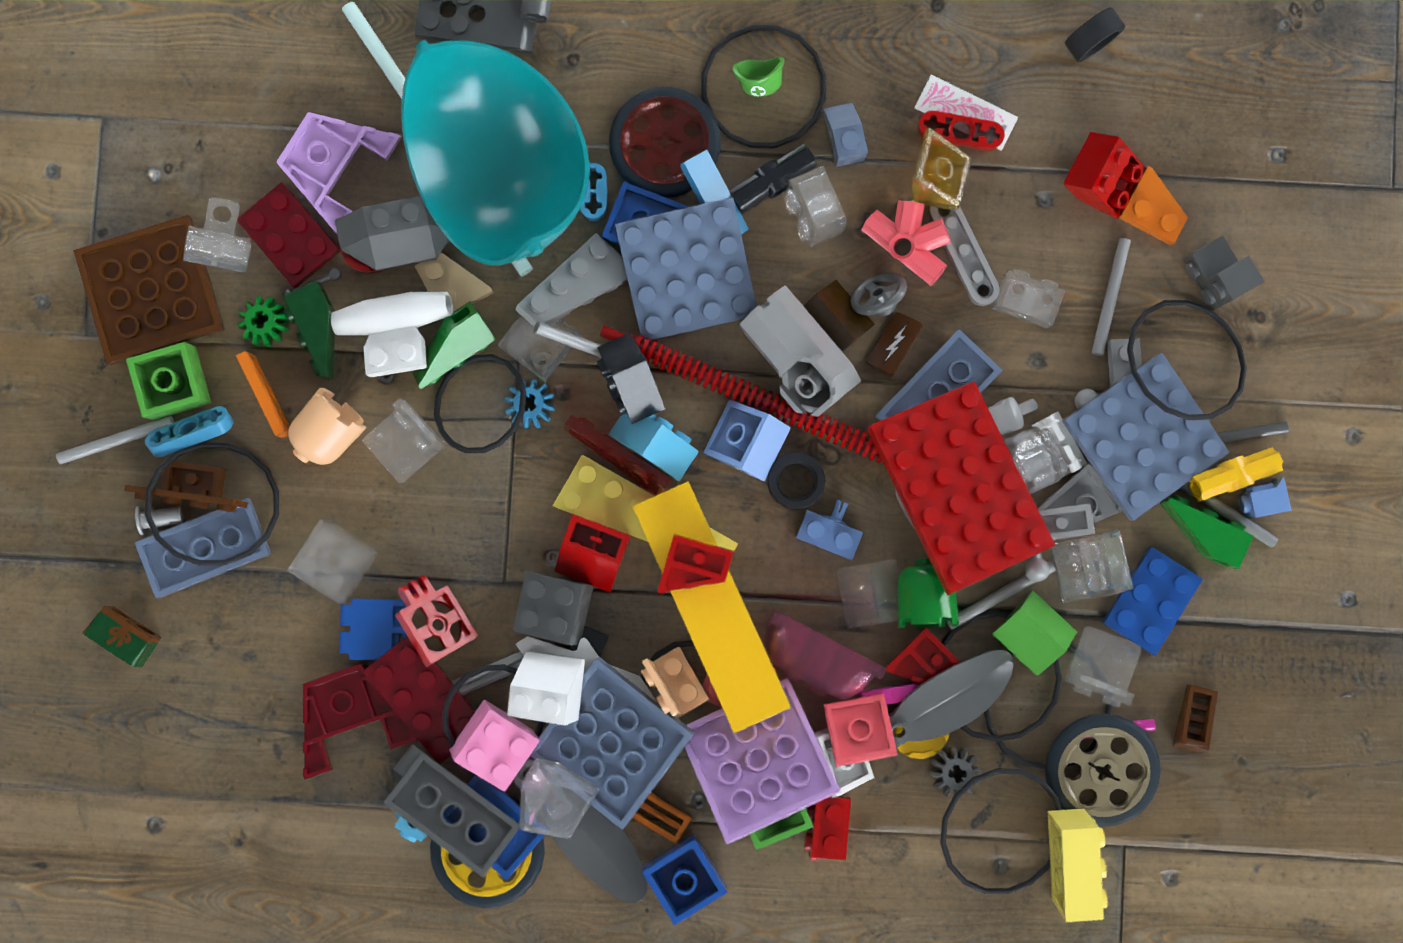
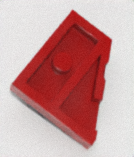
[657,534,734,593]
[884,627,960,684]

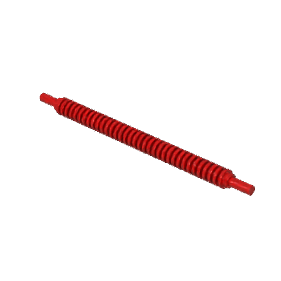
[600,325,883,464]

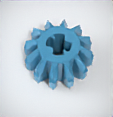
[504,378,556,430]

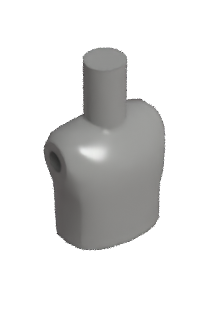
[988,397,1038,435]

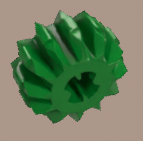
[237,296,289,347]

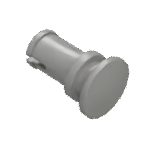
[135,505,184,535]

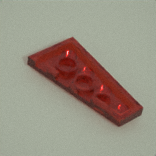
[564,415,672,496]

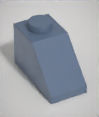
[823,103,868,167]

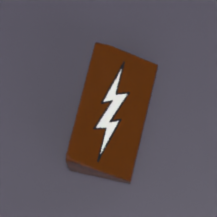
[866,311,924,377]

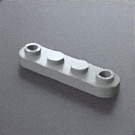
[928,195,1000,306]

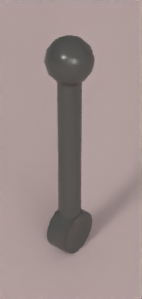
[283,268,342,297]

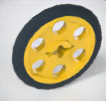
[430,794,545,908]

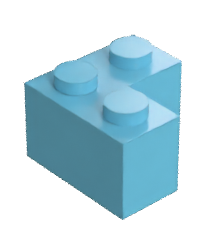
[608,414,699,481]

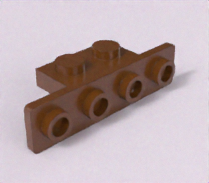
[124,461,248,513]

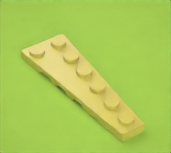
[553,455,738,551]

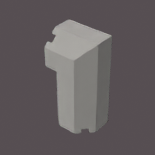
[739,285,862,417]

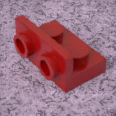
[804,796,851,861]

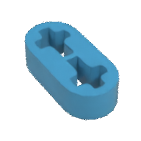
[580,163,608,222]

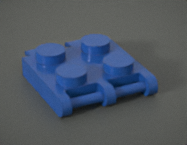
[339,598,407,660]

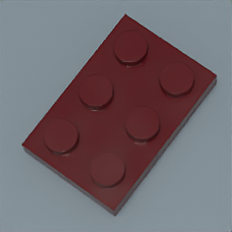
[236,182,341,288]

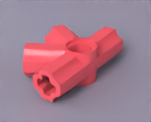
[861,200,951,286]

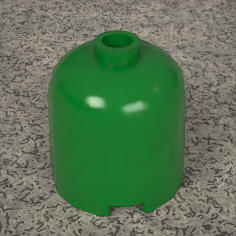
[897,558,959,629]

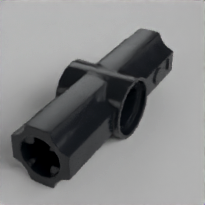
[729,144,817,214]

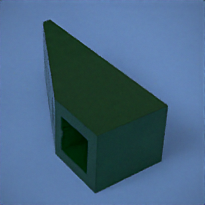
[284,281,335,381]

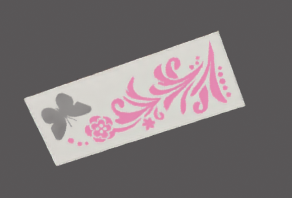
[915,75,1018,151]

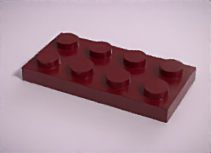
[362,636,476,764]

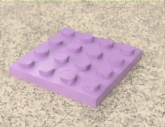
[685,678,841,844]

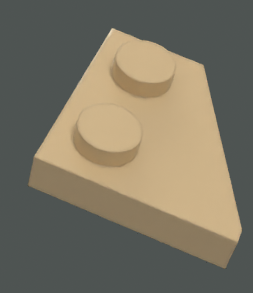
[415,252,494,319]

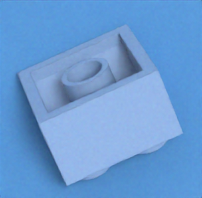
[703,399,791,481]

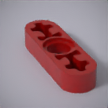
[918,110,1005,151]

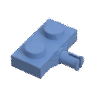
[796,499,863,560]

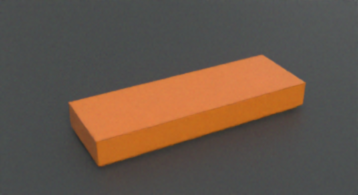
[235,351,290,438]

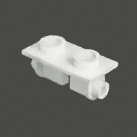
[1032,411,1087,478]

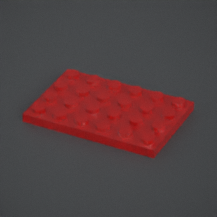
[867,381,1056,596]

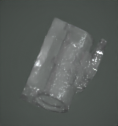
[183,197,251,273]

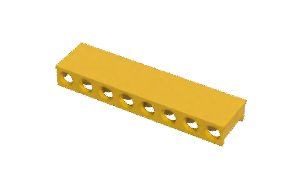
[632,481,791,733]

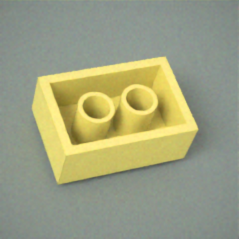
[1048,809,1108,922]

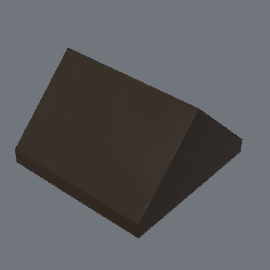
[803,280,875,352]

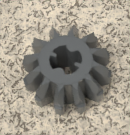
[929,746,982,799]

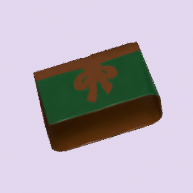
[82,606,162,667]

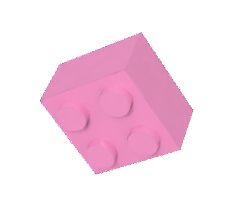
[449,699,540,792]

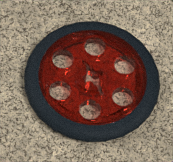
[609,87,721,197]

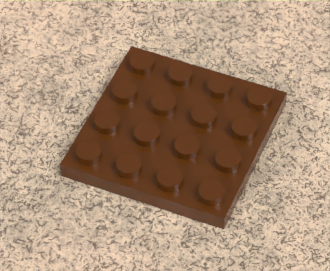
[73,215,225,365]

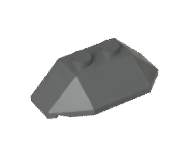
[335,196,450,271]

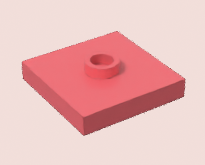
[823,693,897,767]

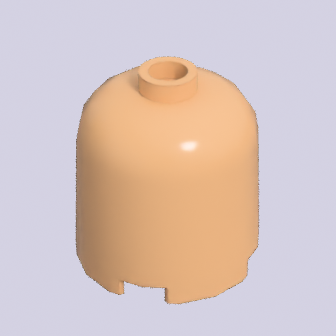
[288,388,366,465]

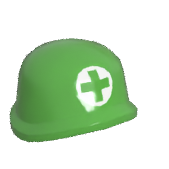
[733,57,785,97]

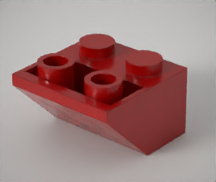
[1063,132,1146,219]
[554,514,632,593]

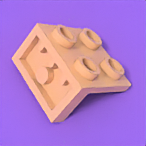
[641,647,710,718]

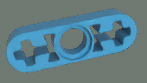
[145,406,234,457]

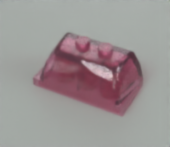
[764,609,887,701]

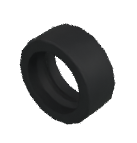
[1065,8,1125,62]
[767,452,826,510]

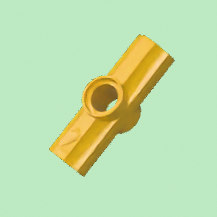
[1189,447,1283,502]

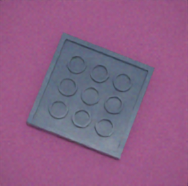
[615,197,757,342]
[1062,353,1230,521]
[530,657,695,830]

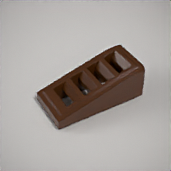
[1173,684,1218,753]

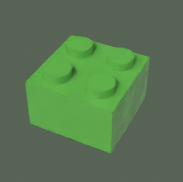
[126,342,212,420]

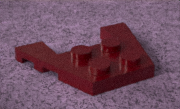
[303,663,418,780]

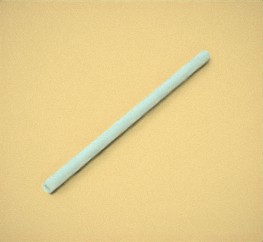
[342,2,533,277]

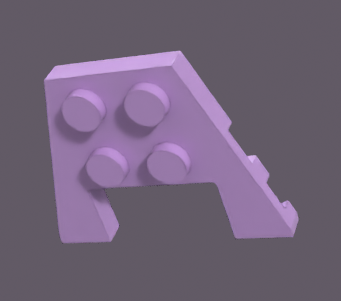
[277,112,401,233]

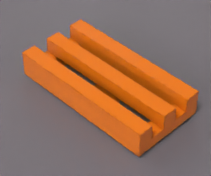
[633,792,692,844]

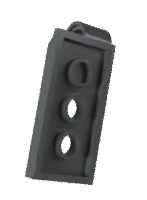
[414,0,552,53]
[384,744,521,878]

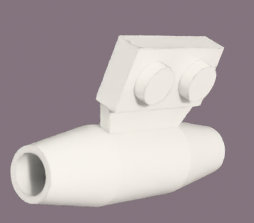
[331,292,453,378]

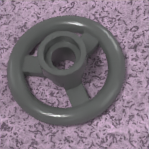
[850,272,907,316]

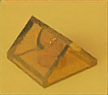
[912,128,971,210]

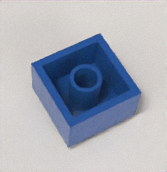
[642,833,727,926]

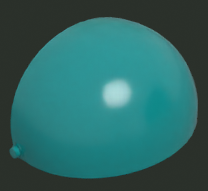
[401,40,589,265]

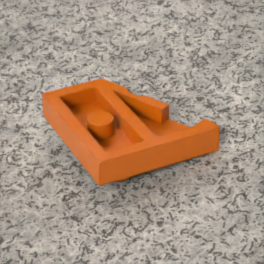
[1119,166,1188,246]

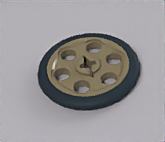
[1045,714,1161,827]

